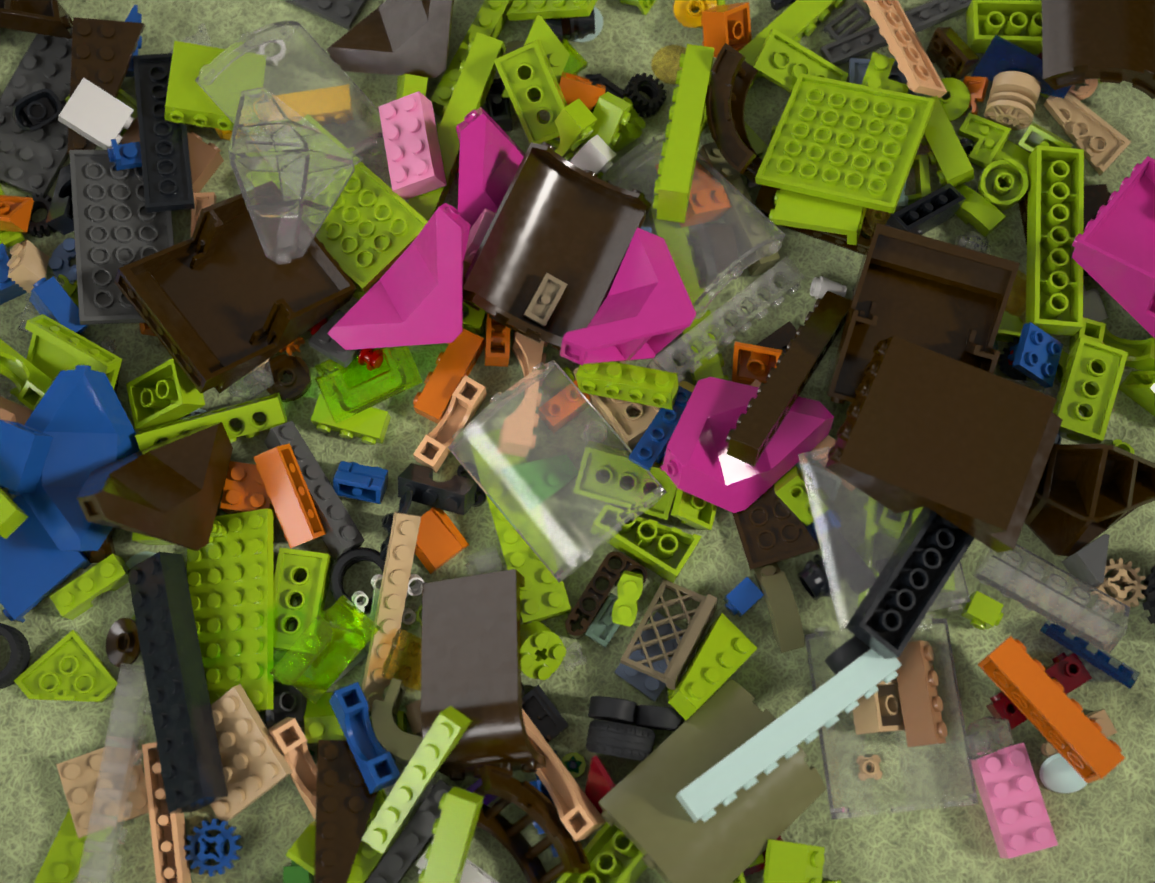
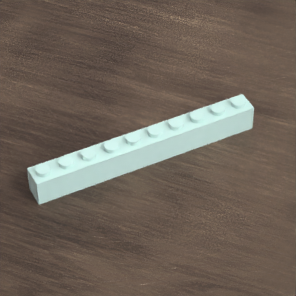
[676,648,902,823]

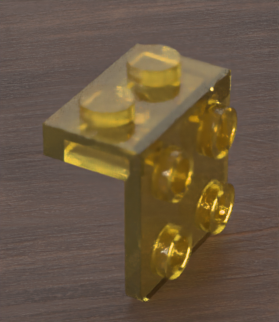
[382,629,422,692]

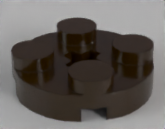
[263,354,312,402]

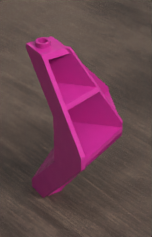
[456,107,525,229]
[327,203,471,350]
[560,228,696,366]
[661,377,834,513]

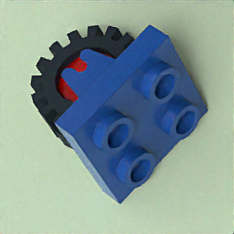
[998,322,1063,388]

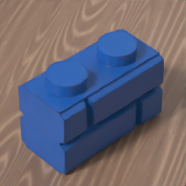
[333,461,388,504]

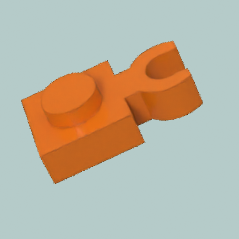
[963,76,989,116]

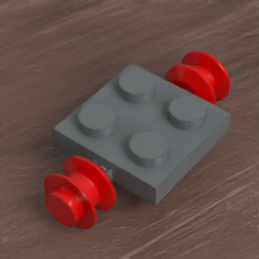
[308,310,384,371]

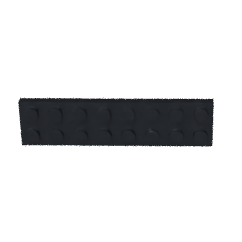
[133,53,195,213]

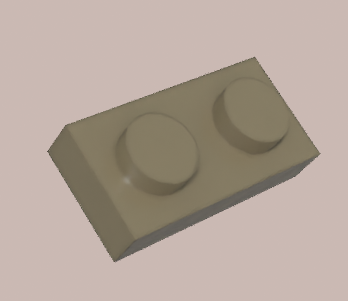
[523,273,568,327]

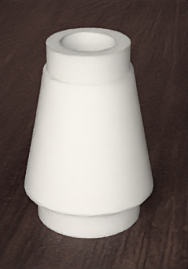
[810,276,847,299]

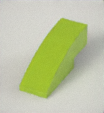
[940,184,1006,237]

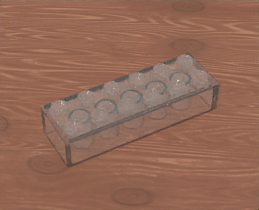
[973,544,1130,653]

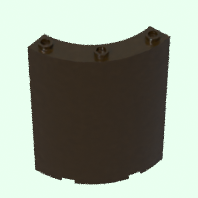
[1042,0,1155,99]
[463,142,652,351]

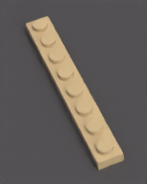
[361,512,421,712]

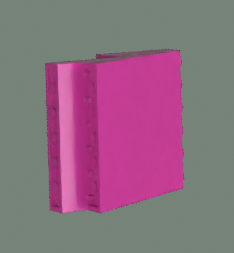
[1072,156,1155,338]

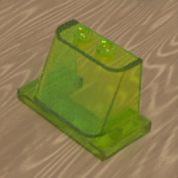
[315,346,423,423]
[270,595,381,705]

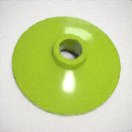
[925,78,970,121]

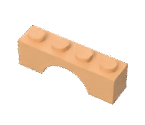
[413,375,487,473]
[268,717,317,819]

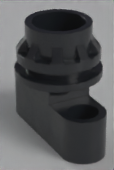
[544,8,595,44]
[797,527,876,601]

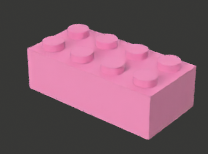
[378,91,447,200]
[968,743,1058,859]

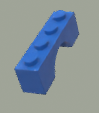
[329,682,400,794]

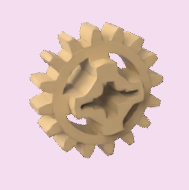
[1091,558,1147,613]

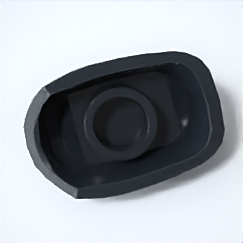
[13,89,63,131]

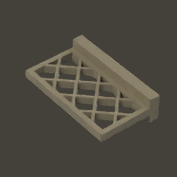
[620,579,717,691]

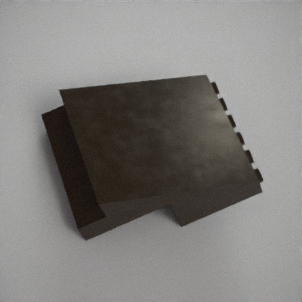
[114,181,357,394]
[826,223,1020,405]
[825,336,1063,553]

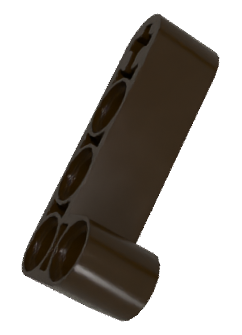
[565,551,647,639]

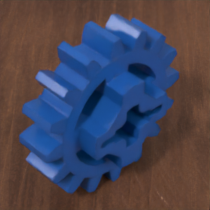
[184,819,243,877]

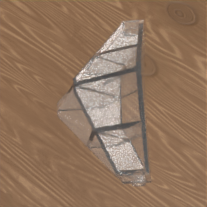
[228,87,355,264]

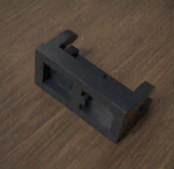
[522,685,569,743]

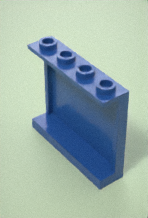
[0,496,92,622]

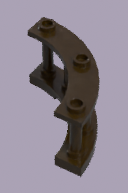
[706,43,763,184]
[472,764,591,883]

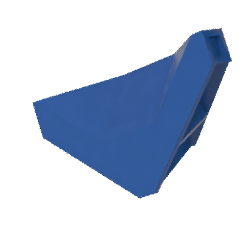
[23,365,140,552]

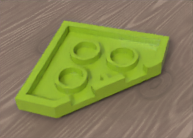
[14,630,122,702]

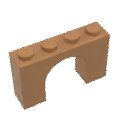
[118,117,224,193]

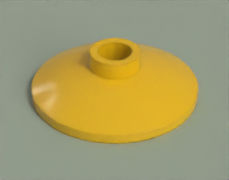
[673,0,717,28]

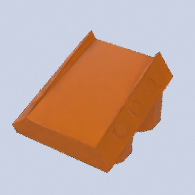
[414,507,469,574]

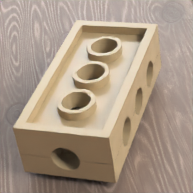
[573,361,661,452]

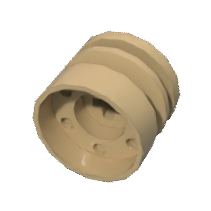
[984,71,1041,130]

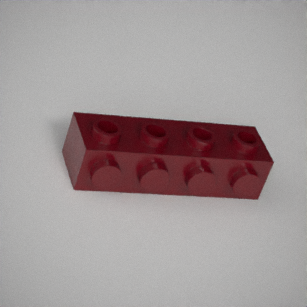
[986,652,1092,732]

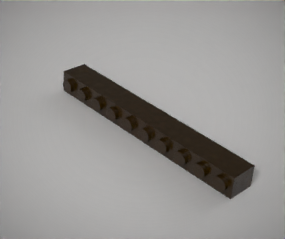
[725,291,851,467]

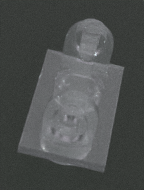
[229,362,274,402]

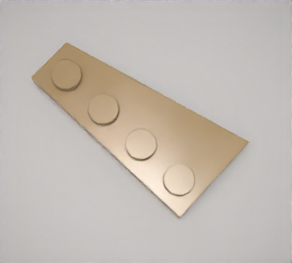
[1043,88,1131,176]

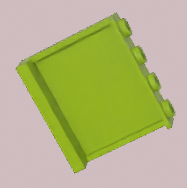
[165,41,267,135]
[769,189,867,245]
[9,314,122,397]

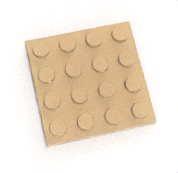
[210,684,293,823]

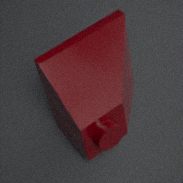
[585,755,615,815]

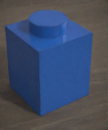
[723,577,764,617]

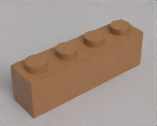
[896,641,947,747]

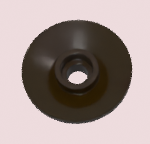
[106,618,141,668]

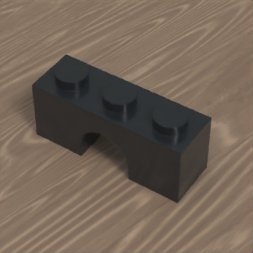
[46,164,74,235]
[398,463,477,516]

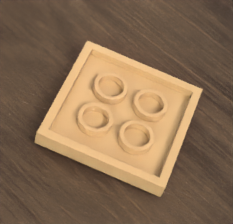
[56,737,149,839]

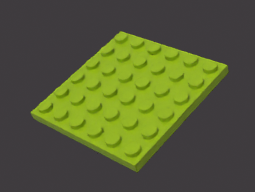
[755,73,935,214]

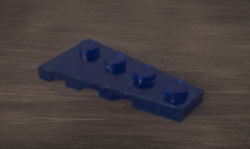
[971,34,1072,99]
[1040,620,1140,689]

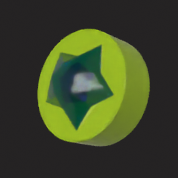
[561,752,586,778]

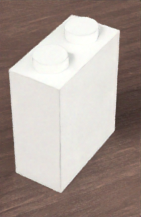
[58,78,135,150]

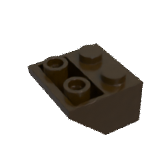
[926,27,980,80]

